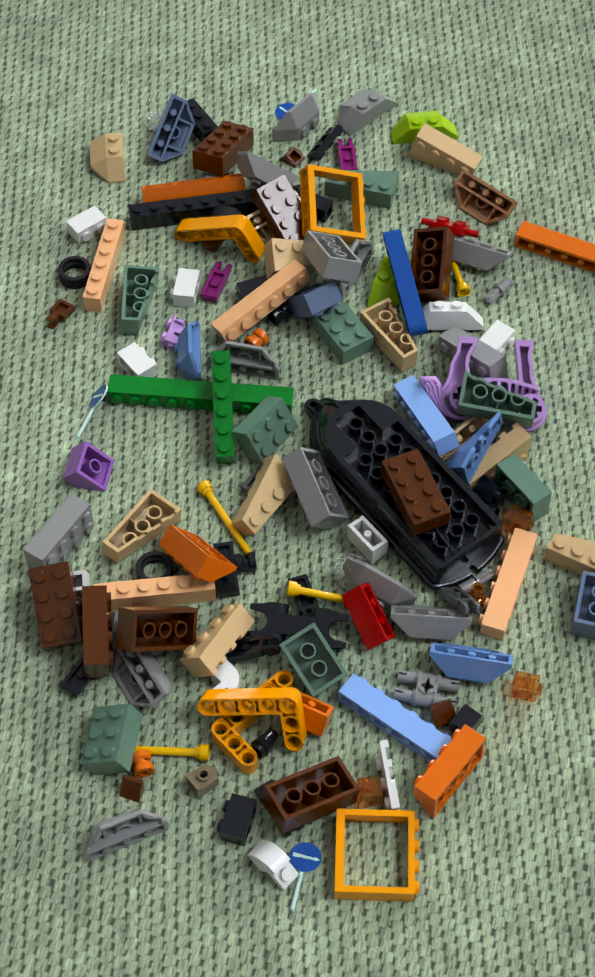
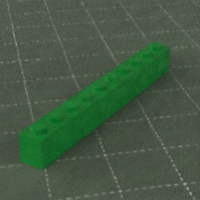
[107,374,294,414]

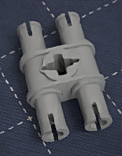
[393,669,460,710]

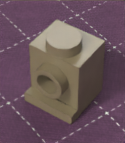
[185,762,220,799]

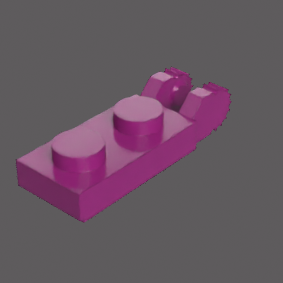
[337,138,358,170]
[200,261,232,303]

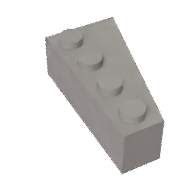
[439,325,508,379]

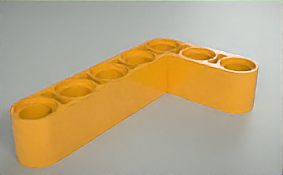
[174,215,264,264]
[211,670,293,774]
[197,687,307,752]

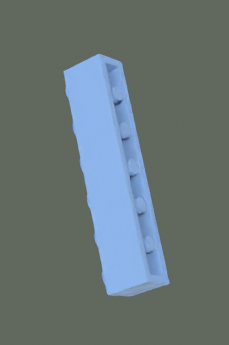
[394,375,460,456]
[338,674,452,762]

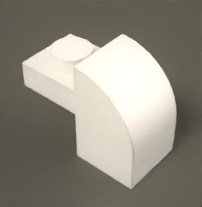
[206,659,240,704]
[247,840,299,890]

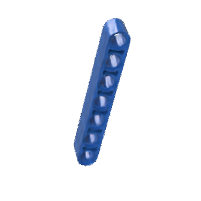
[383,229,428,337]

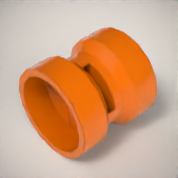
[244,328,269,346]
[132,749,155,778]

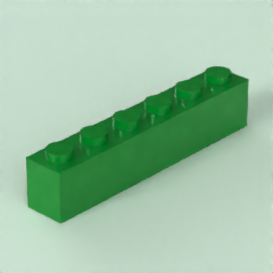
[211,350,236,464]

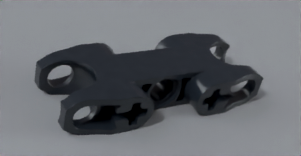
[246,602,350,649]

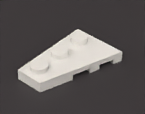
[375,740,400,810]

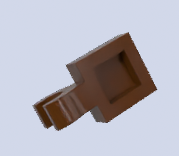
[46,299,75,329]

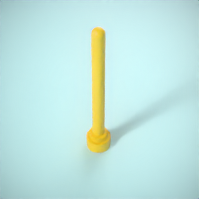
[451,259,471,297]
[196,480,251,555]
[286,580,343,603]
[135,744,210,761]

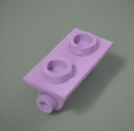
[159,313,185,351]

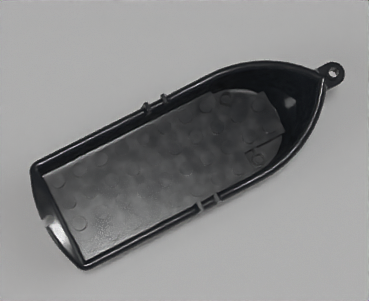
[304,398,505,591]

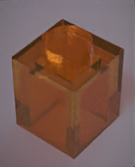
[502,504,534,533]
[511,671,543,702]
[356,775,383,809]

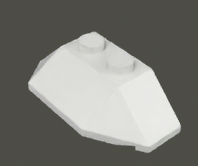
[422,301,484,330]

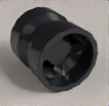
[267,302,291,325]
[235,552,257,573]

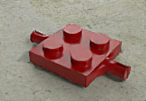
[421,216,480,238]

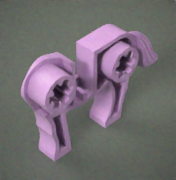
[419,336,547,432]

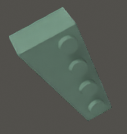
[325,170,399,209]
[120,265,160,334]
[456,371,537,428]

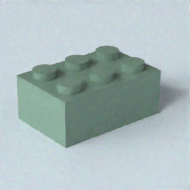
[314,301,374,365]
[232,396,298,463]
[494,454,552,525]
[279,622,348,698]
[81,703,143,775]

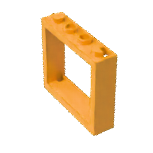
[299,164,367,244]
[334,808,419,902]

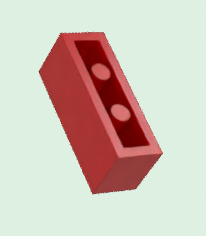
[341,582,396,650]

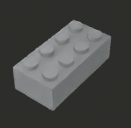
[301,230,362,284]
[282,447,349,529]
[23,493,94,569]

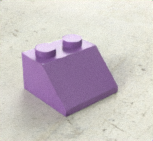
[62,441,114,492]

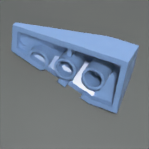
[446,412,503,485]

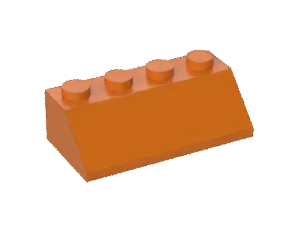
[159,524,237,582]
[413,724,486,818]

